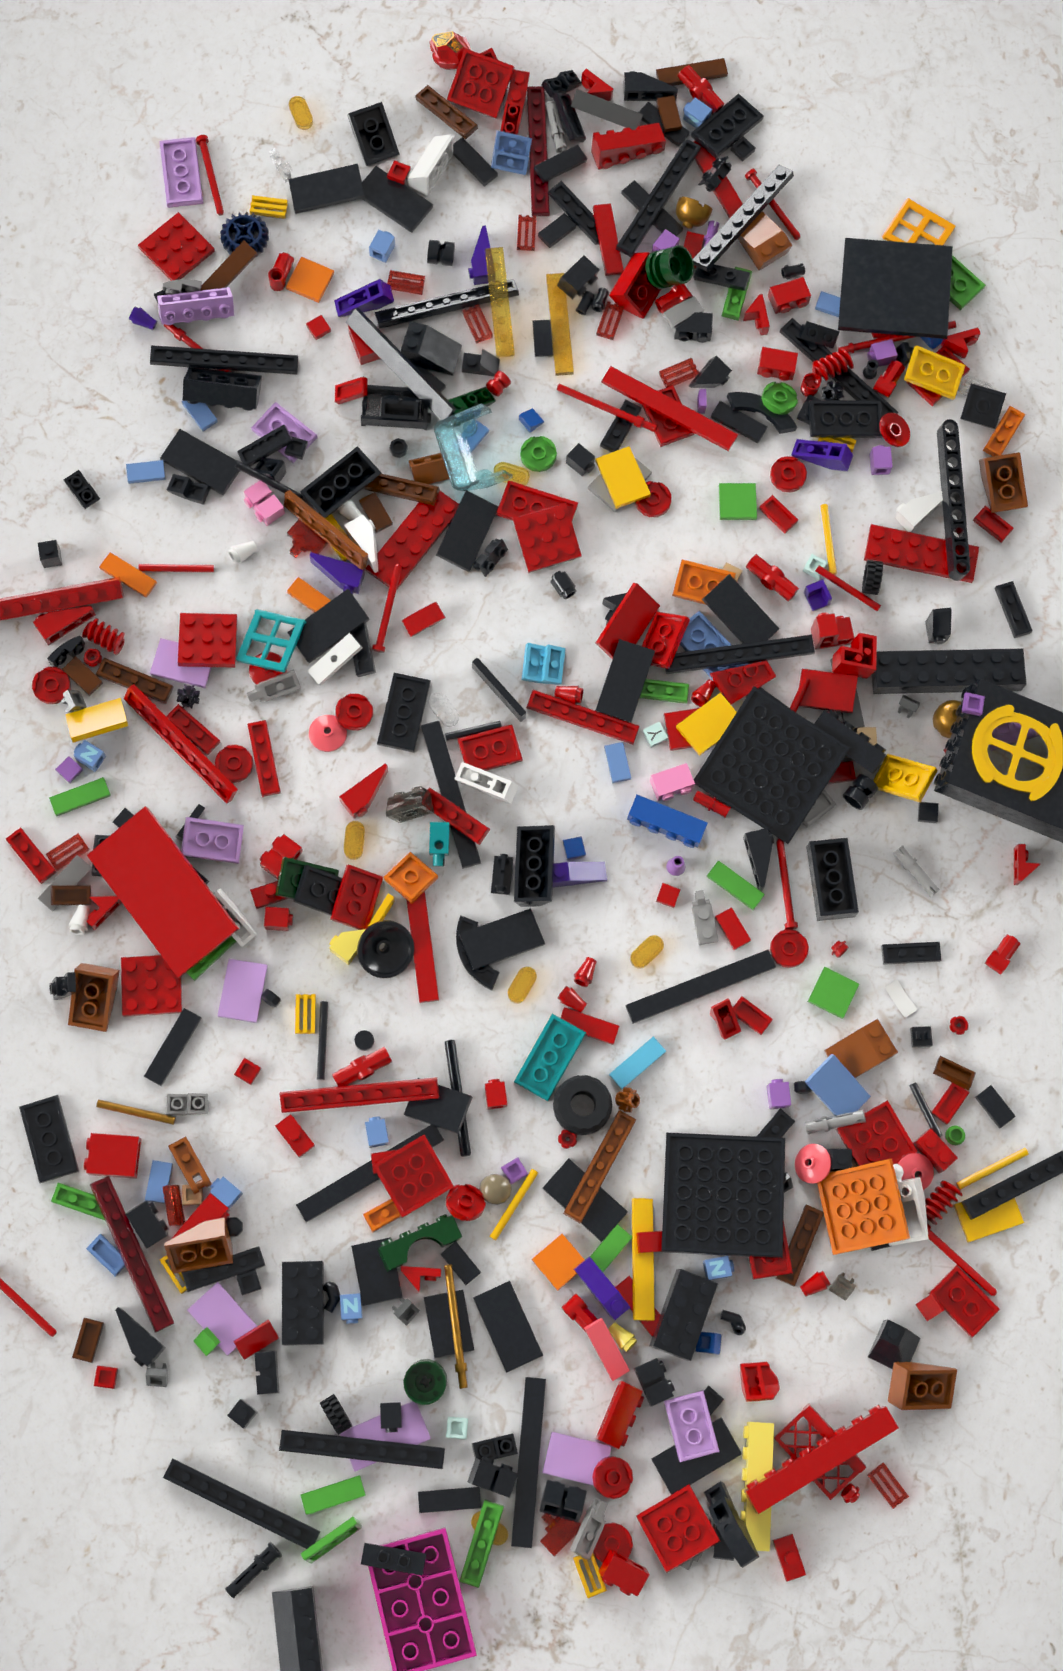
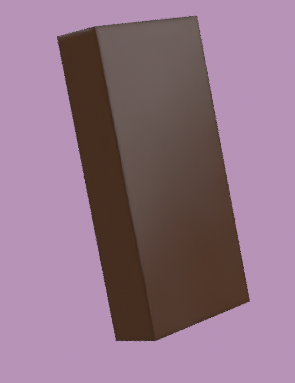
[656,95,682,133]
[359,492,393,533]
[62,656,103,696]
[51,885,91,905]
[933,1056,976,1091]
[72,1318,104,1363]

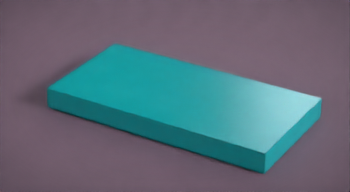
[514,1013,586,1101]

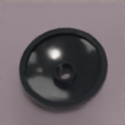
[357,920,414,978]

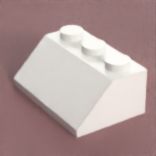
[407,135,453,197]

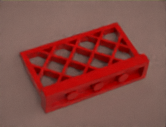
[774,1403,867,1500]

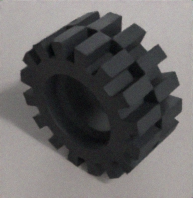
[862,560,883,595]
[320,1394,352,1435]

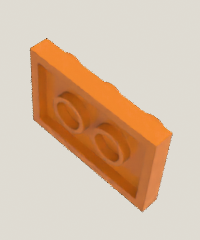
[672,559,736,605]

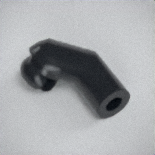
[324,1281,340,1313]
[720,1310,746,1336]

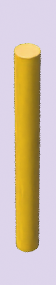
[820,504,837,575]
[956,1148,1029,1190]
[489,1169,538,1241]

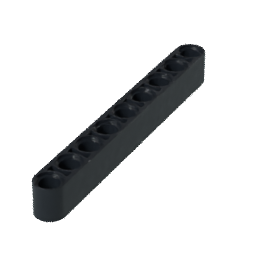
[937,419,970,581]

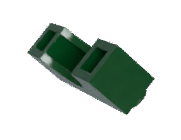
[378,1214,462,1272]

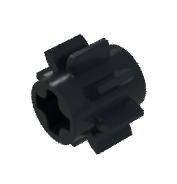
[822,381,845,400]
[177,684,200,709]

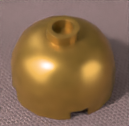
[676,196,713,229]
[932,700,962,739]

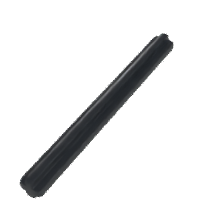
[445,1040,471,1157]

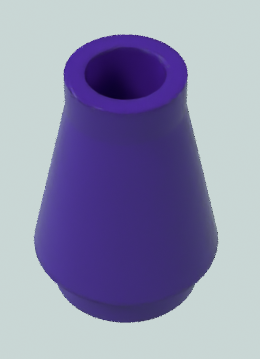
[129,306,158,331]

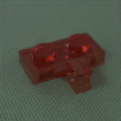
[287,519,328,558]
[540,1513,581,1556]

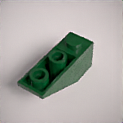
[444,387,496,428]

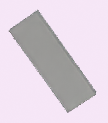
[38,855,92,911]

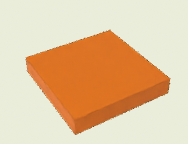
[286,257,334,303]
[384,852,438,904]
[532,1234,584,1291]

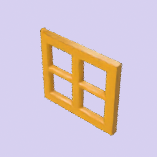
[882,198,956,245]

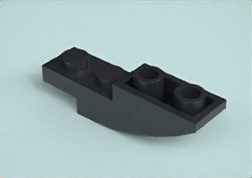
[704,1481,759,1568]

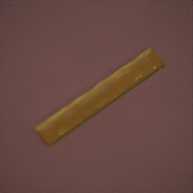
[485,247,515,357]
[546,273,574,376]

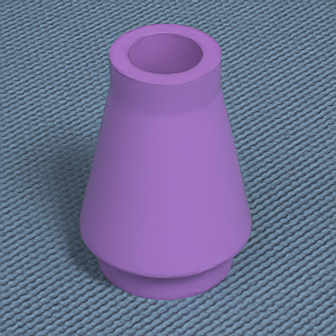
[666,856,686,876]

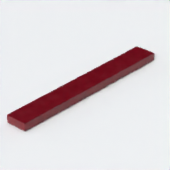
[527,86,550,217]
[90,1176,174,1333]

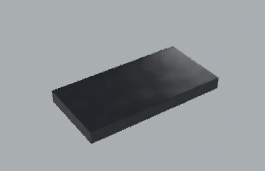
[691,93,764,158]
[288,163,365,214]
[362,166,433,233]
[808,400,883,438]
[160,429,240,496]
[436,490,498,572]
[702,574,780,644]
[287,589,370,663]
[595,639,655,723]
[377,673,431,753]
[459,908,545,971]
[19,1095,79,1184]
[542,1158,628,1242]
[473,1281,543,1373]
[651,1417,742,1495]

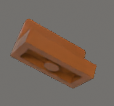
[409,452,451,484]

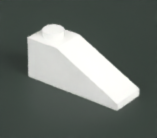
[895,491,943,532]
[344,515,378,573]
[455,762,518,804]
[213,888,257,947]

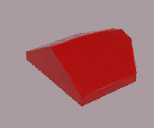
[740,1362,780,1402]

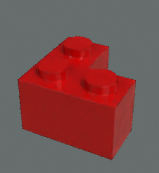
[811,612,855,650]
[832,633,877,679]

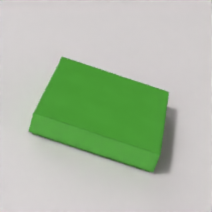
[718,483,757,520]
[807,967,859,1019]

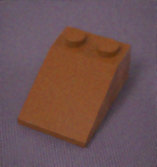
[737,211,793,271]
[979,452,1028,513]
[68,963,119,1032]
[824,1019,898,1078]
[164,1218,233,1274]
[888,1362,957,1410]

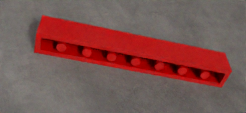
[0,577,124,620]
[744,1404,899,1514]

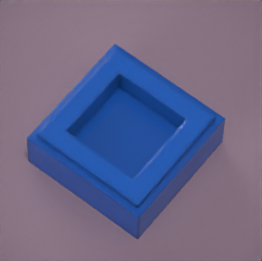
[563,836,586,860]

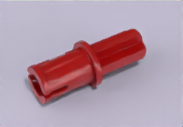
[693,791,731,818]

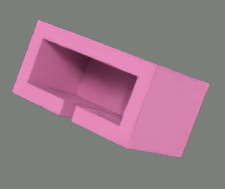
[244,480,285,526]
[650,763,695,801]

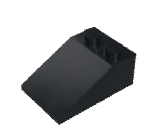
[347,102,400,166]
[401,321,462,376]

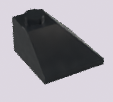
[868,1319,921,1370]

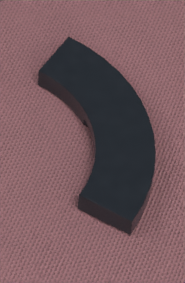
[727,392,797,434]
[456,915,500,991]

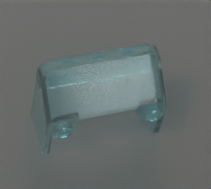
[434,404,513,491]

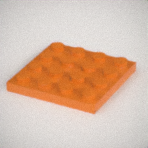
[817,1159,910,1255]

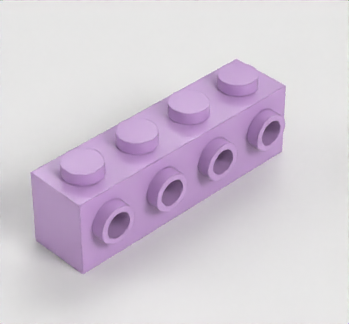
[157,287,234,325]

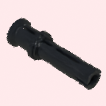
[225,1542,282,1598]

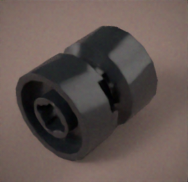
[427,240,455,266]
[843,774,878,810]

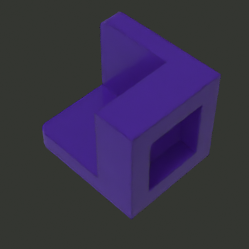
[803,579,832,611]

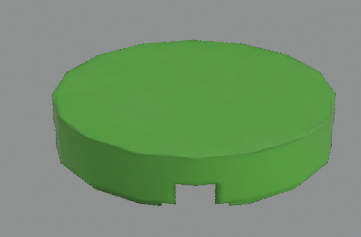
[762,382,798,415]
[520,436,557,472]

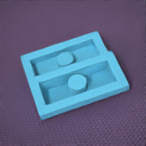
[521,643,566,685]

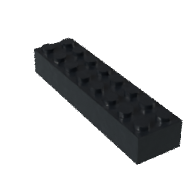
[872,648,1027,694]

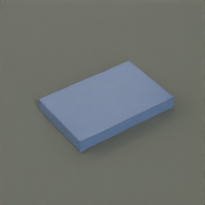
[805,1054,871,1116]

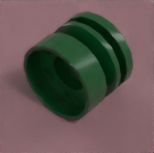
[646,245,694,289]
[403,1359,447,1405]

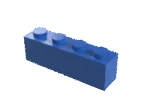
[627,794,708,848]

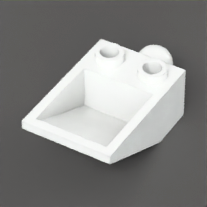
[889,1164,928,1246]

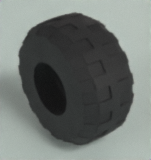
[553,1075,612,1135]

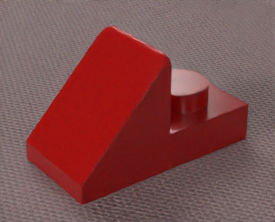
[581,68,614,101]
[743,294,770,336]
[941,327,981,358]
[1014,844,1040,885]
[86,896,122,930]
[710,998,741,1040]
[401,1266,441,1293]

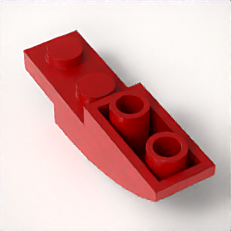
[500,69,530,135]

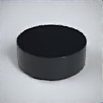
[354,1030,374,1051]

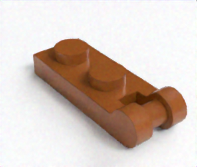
[168,1136,212,1194]

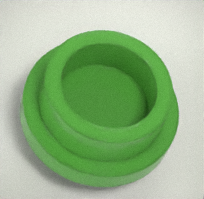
[945,1126,965,1146]

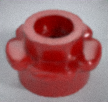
[83,648,102,667]
[831,941,849,958]
[949,1016,969,1035]
[558,1129,577,1149]
[841,1483,860,1503]

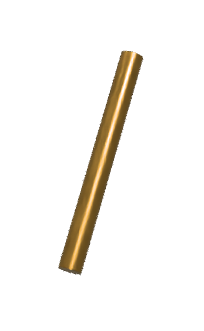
[96,1099,176,1125]

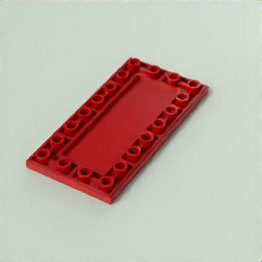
[87,806,239,978]

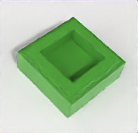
[193,1327,220,1356]

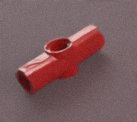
[677,65,725,115]
[746,554,799,602]
[332,1046,392,1087]

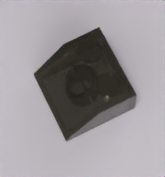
[386,786,434,823]

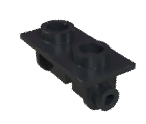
[698,156,732,192]
[800,321,840,349]
[473,538,508,577]
[491,854,513,895]

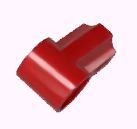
[268,252,294,291]
[655,284,693,314]
[873,360,905,398]
[984,934,1021,975]
[561,1294,598,1332]

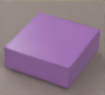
[697,389,707,414]
[962,692,985,716]
[55,756,83,783]
[501,1157,528,1185]

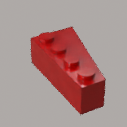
[591,123,666,170]

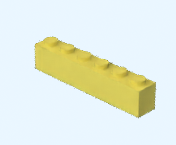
[740,1422,774,1551]

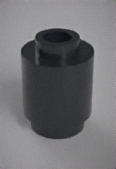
[550,571,577,599]

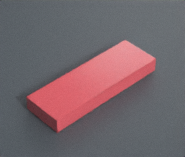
[584,1318,630,1381]

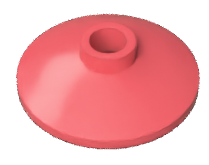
[309,715,347,752]
[795,1144,831,1184]
[898,1153,934,1192]

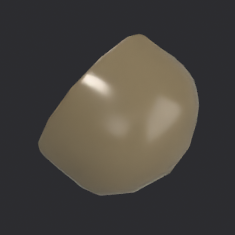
[479,1174,512,1205]

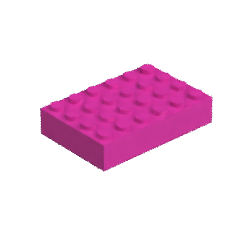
[368,1527,477,1671]

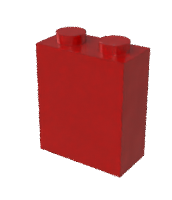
[84,1133,141,1179]

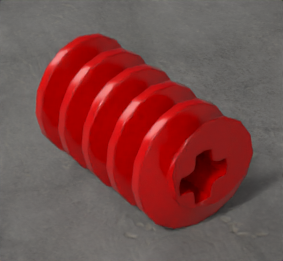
[812,349,854,382]
[82,618,125,655]
[925,1180,963,1225]

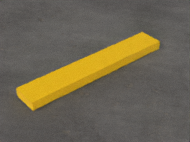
[632,1198,655,1321]

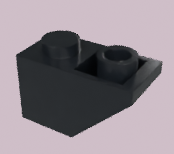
[674,312,713,343]

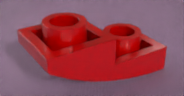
[402,602,446,637]

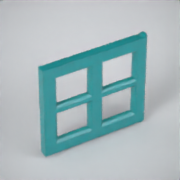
[236,609,306,673]

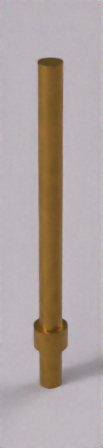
[444,1265,468,1389]

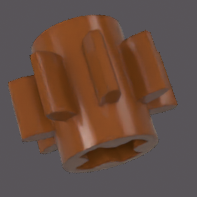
[615,1087,640,1112]

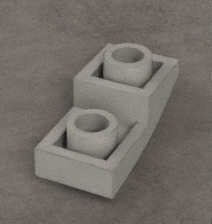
[163,279,202,295]
[663,296,704,329]
[166,1093,208,1115]

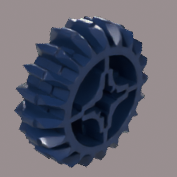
[220,211,269,257]

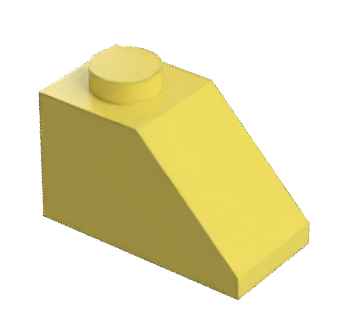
[329,929,366,965]

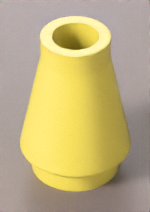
[608,1322,637,1352]

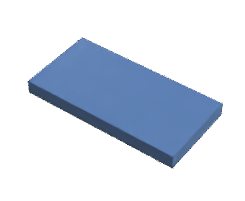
[680,611,749,680]

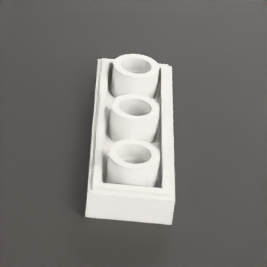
[308,633,362,686]

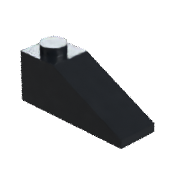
[623,71,678,101]
[743,828,774,891]
[115,1307,166,1367]

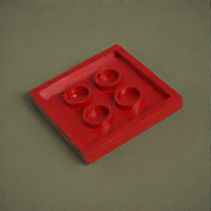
[447,48,515,119]
[138,212,215,281]
[513,503,582,573]
[178,613,237,668]
[121,955,182,1017]
[836,1100,918,1166]
[372,1134,454,1218]
[636,1485,721,1573]

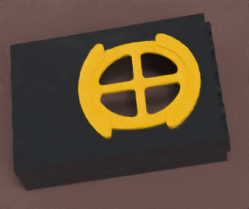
[934,678,1063,843]

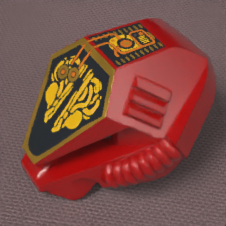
[429,31,471,70]

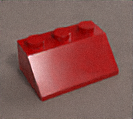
[609,252,661,319]
[595,1381,644,1449]

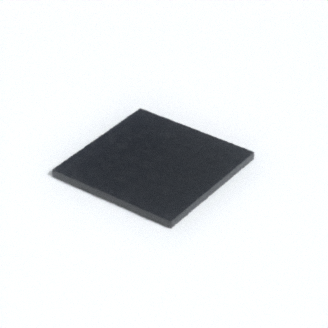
[838,238,953,339]
[694,686,851,844]
[661,1132,785,1258]

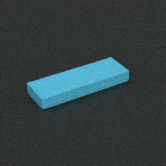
[609,1036,666,1090]

